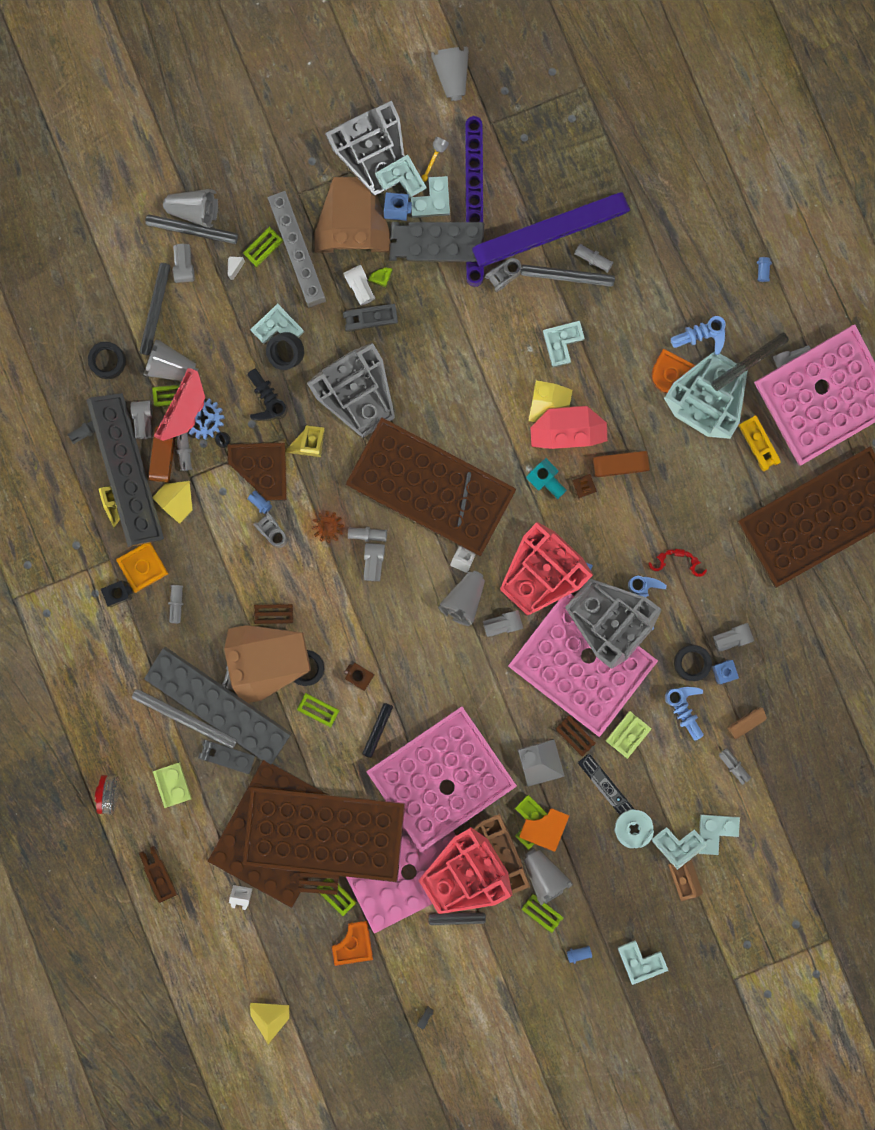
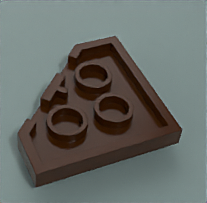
[228,443,287,501]

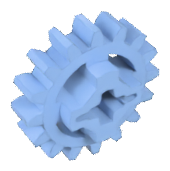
[189,398,225,440]

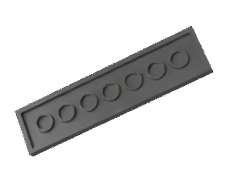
[87,393,164,547]
[144,647,292,764]

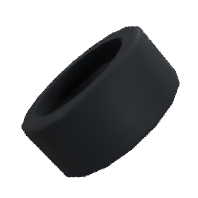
[266,332,304,370]
[88,342,126,379]
[674,645,712,681]
[294,650,325,686]

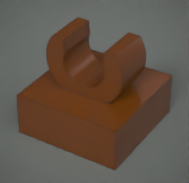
[572,474,597,499]

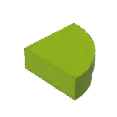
[368,268,393,288]

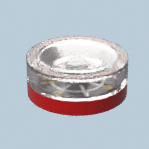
[95,775,119,815]

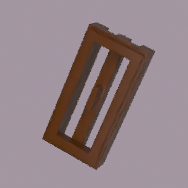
[254,604,293,624]
[555,716,596,757]
[298,872,339,895]

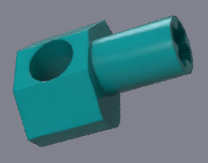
[526,458,567,500]

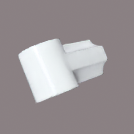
[343,265,375,306]

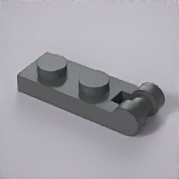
[343,304,398,332]
[198,739,255,774]

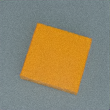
[116,543,169,593]

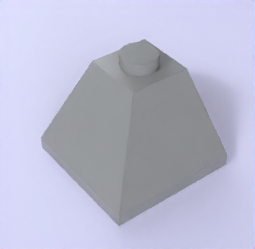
[517,739,565,787]

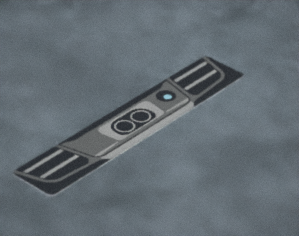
[578,754,635,815]

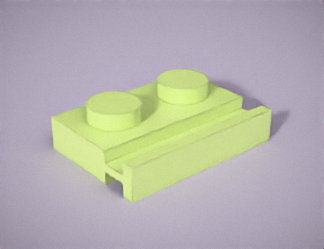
[605,711,652,759]
[153,762,192,808]

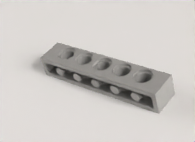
[267,191,326,308]

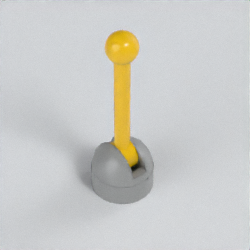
[421,137,449,182]

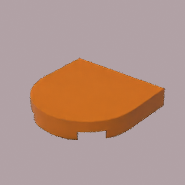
[652,349,696,393]

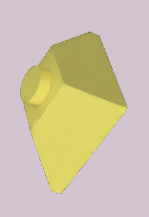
[529,380,572,422]

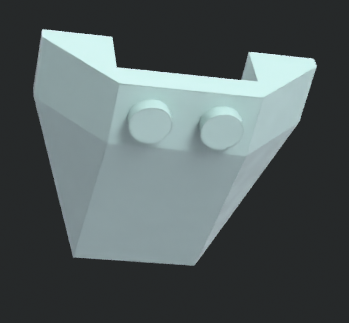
[664,351,748,439]

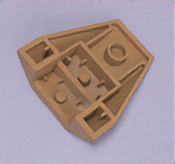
[314,177,390,253]
[224,625,311,703]
[473,814,530,894]

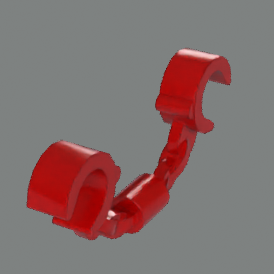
[648,548,707,577]

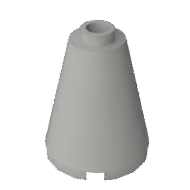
[431,47,469,101]
[163,189,218,228]
[143,340,199,381]
[438,571,485,626]
[524,849,573,906]

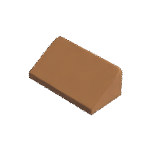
[727,707,767,739]
[668,859,703,901]

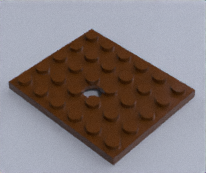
[207,760,329,908]

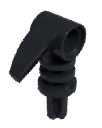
[247,368,287,421]

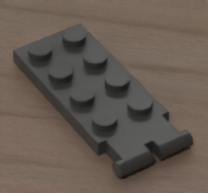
[389,222,485,262]

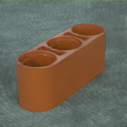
[149,426,176,483]
[593,451,650,477]

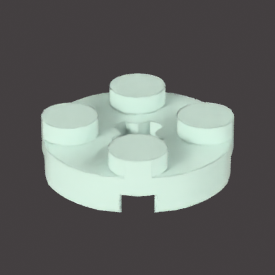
[614,809,654,848]

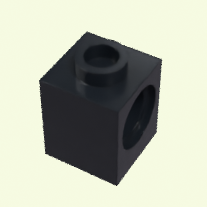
[101,580,133,607]

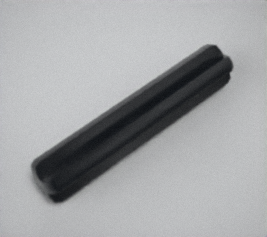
[363,703,393,758]

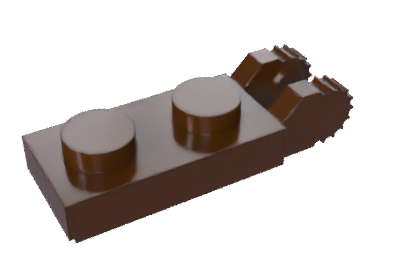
[139,846,178,903]

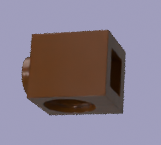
[344,663,375,691]

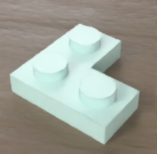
[375,155,427,198]
[411,176,450,218]
[250,304,304,344]
[543,321,585,368]
[699,814,740,855]
[652,827,707,870]
[617,940,668,985]

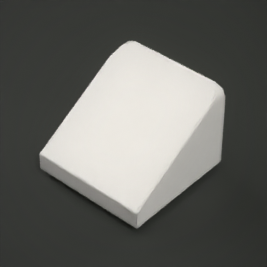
[228,257,245,280]
[450,546,476,573]

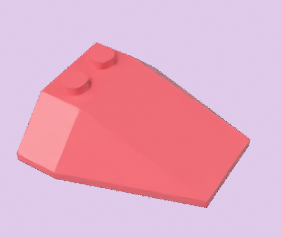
[500,522,593,616]
[418,827,512,914]

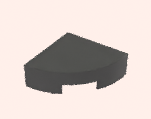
[417,1006,433,1030]

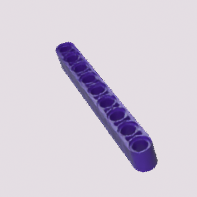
[465,116,484,287]
[472,192,630,267]

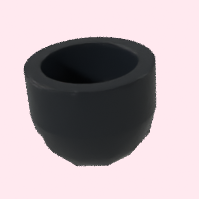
[215,432,231,448]

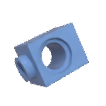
[384,192,412,221]
[712,660,739,684]

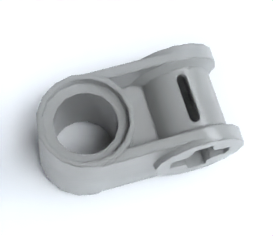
[485,258,521,292]
[253,512,288,548]

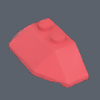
[154,368,205,441]
[530,406,608,449]

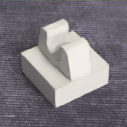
[229,885,252,910]

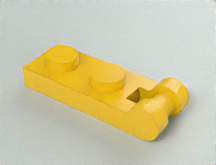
[738,416,781,472]

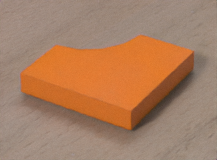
[519,808,569,852]
[332,921,373,966]

